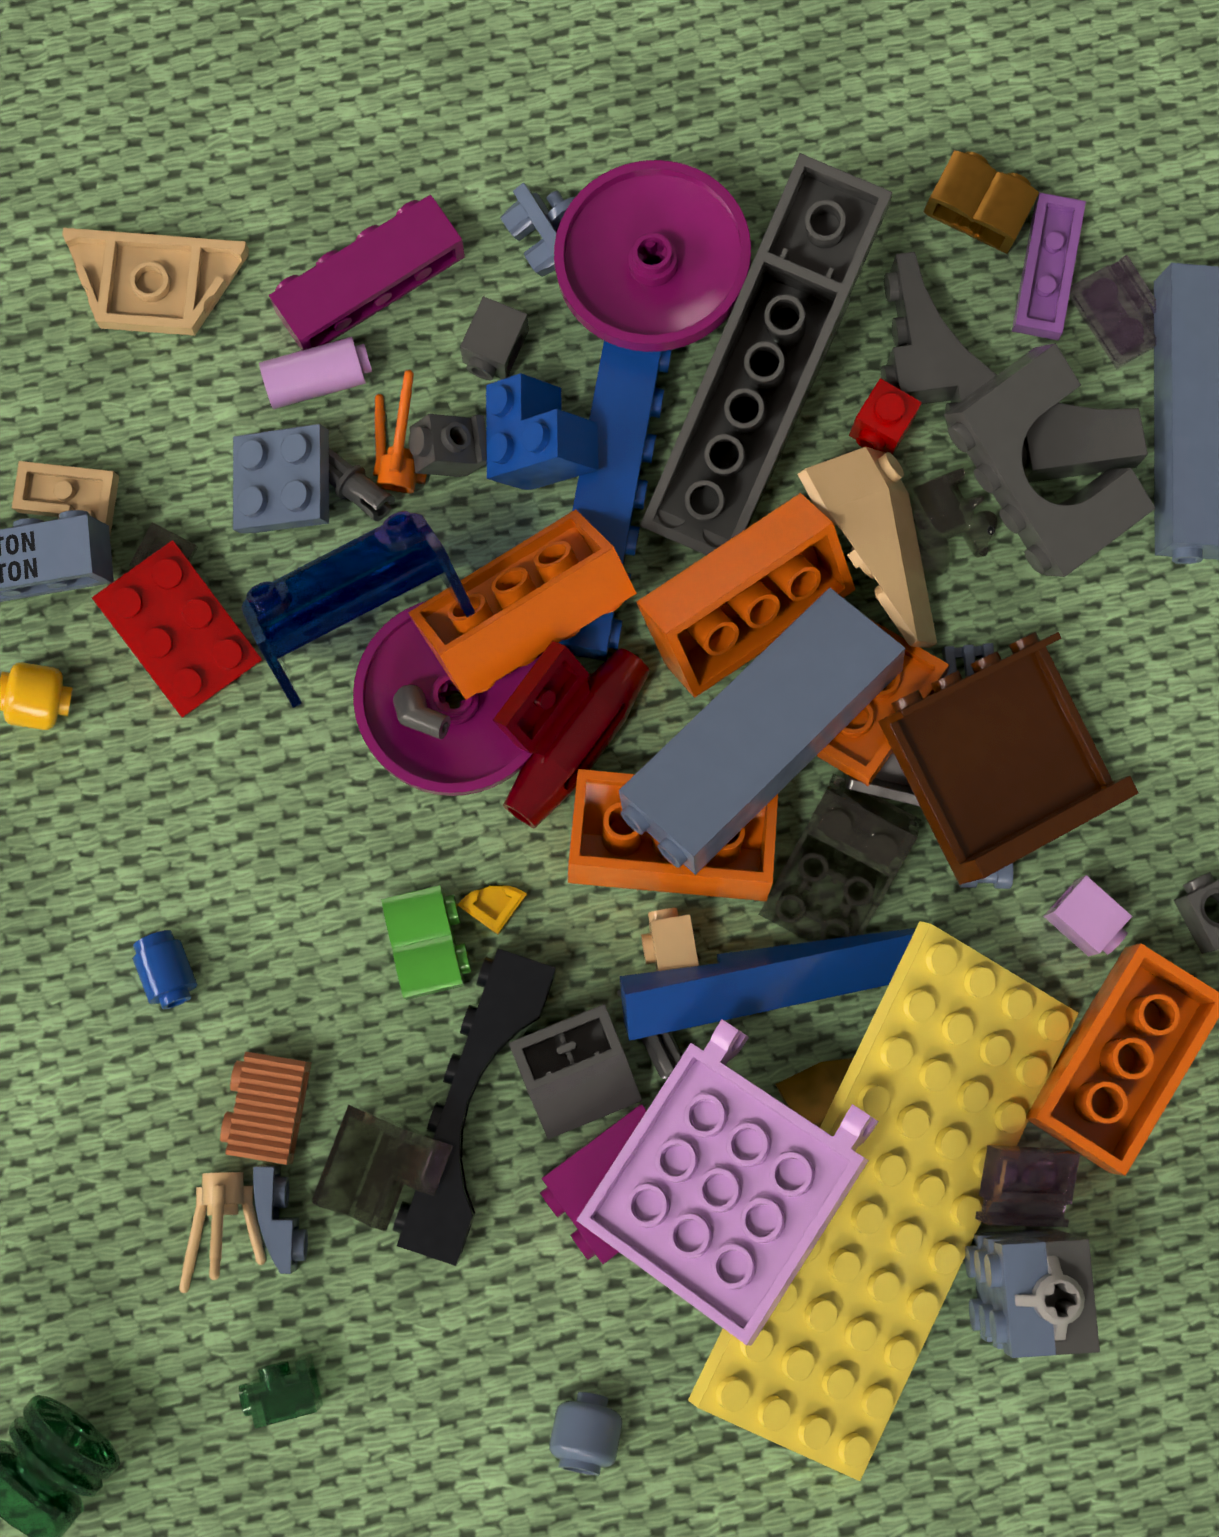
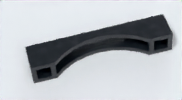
[393,948,557,1266]

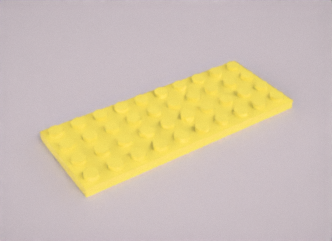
[688,921,1079,1481]

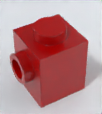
[849,378,922,455]

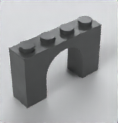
[943,343,1156,577]

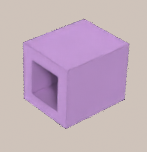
[1043,875,1132,957]

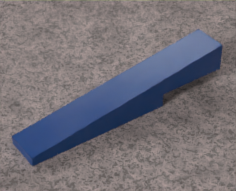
[620,928,915,1041]

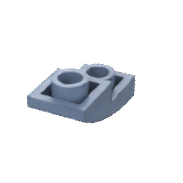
[253,1165,308,1274]

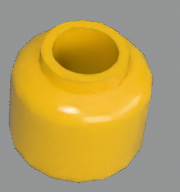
[0,662,72,730]

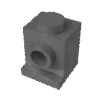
[409,414,487,477]

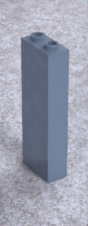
[1154,263,1219,564]
[619,588,906,875]

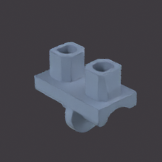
[500,183,575,277]

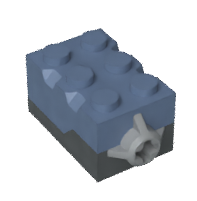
[964,1228,1100,1358]

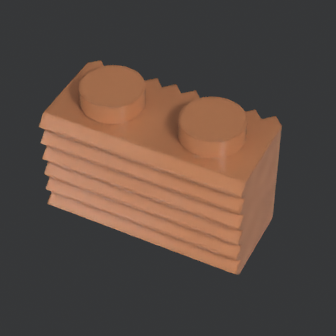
[220,1052,312,1165]

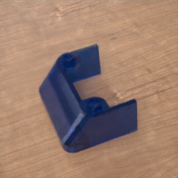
[241,511,475,708]

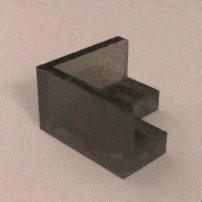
[312,1105,453,1231]

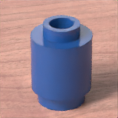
[132,930,198,1009]

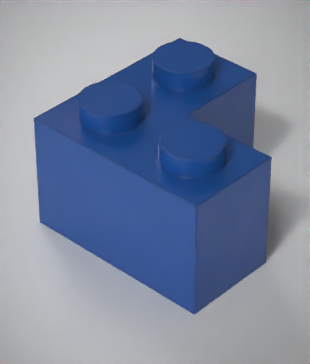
[486,373,598,490]

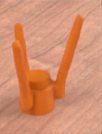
[373,370,427,494]

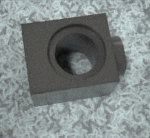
[460,296,529,381]
[1173,872,1219,954]

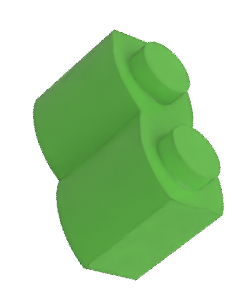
[381,885,472,1000]

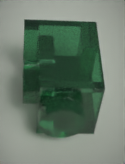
[239,1353,323,1429]

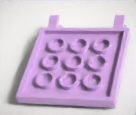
[576,1019,879,1346]

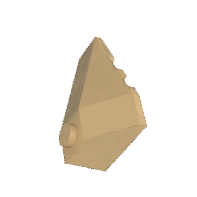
[797,447,937,648]

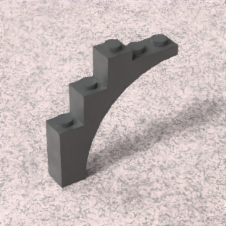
[881,252,1148,483]

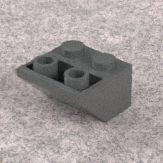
[509,1004,642,1139]

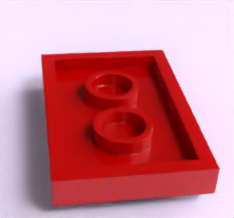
[91,540,262,718]

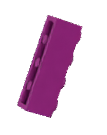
[269,194,465,350]

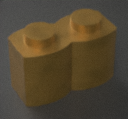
[923,150,1039,254]

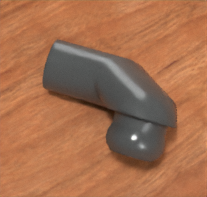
[393,684,451,739]

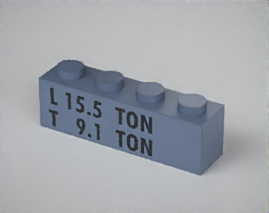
[0,510,114,602]

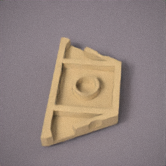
[62,228,249,336]

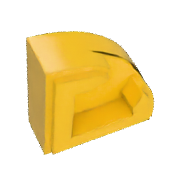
[457,885,527,935]

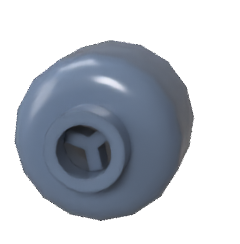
[549,1392,622,1476]

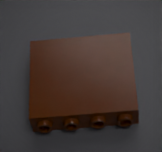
[878,632,1139,885]

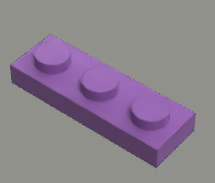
[1012,192,1086,340]

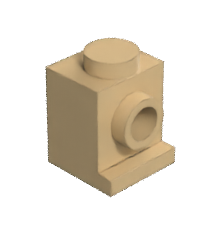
[641,908,699,971]

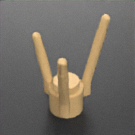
[179,1172,266,1293]

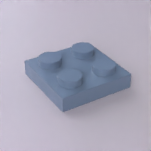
[233,424,329,533]

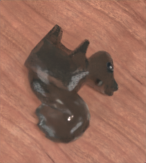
[911,468,998,581]

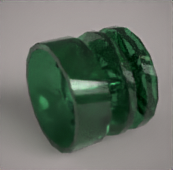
[0,1395,120,1537]

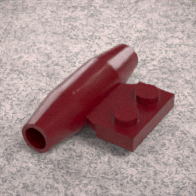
[493,640,650,828]

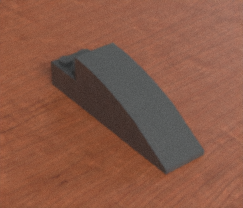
[640,153,892,555]

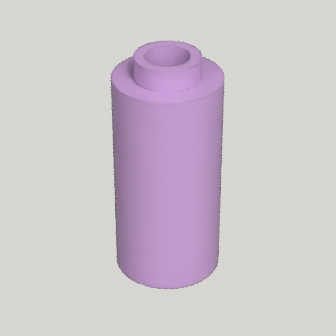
[259,337,372,410]

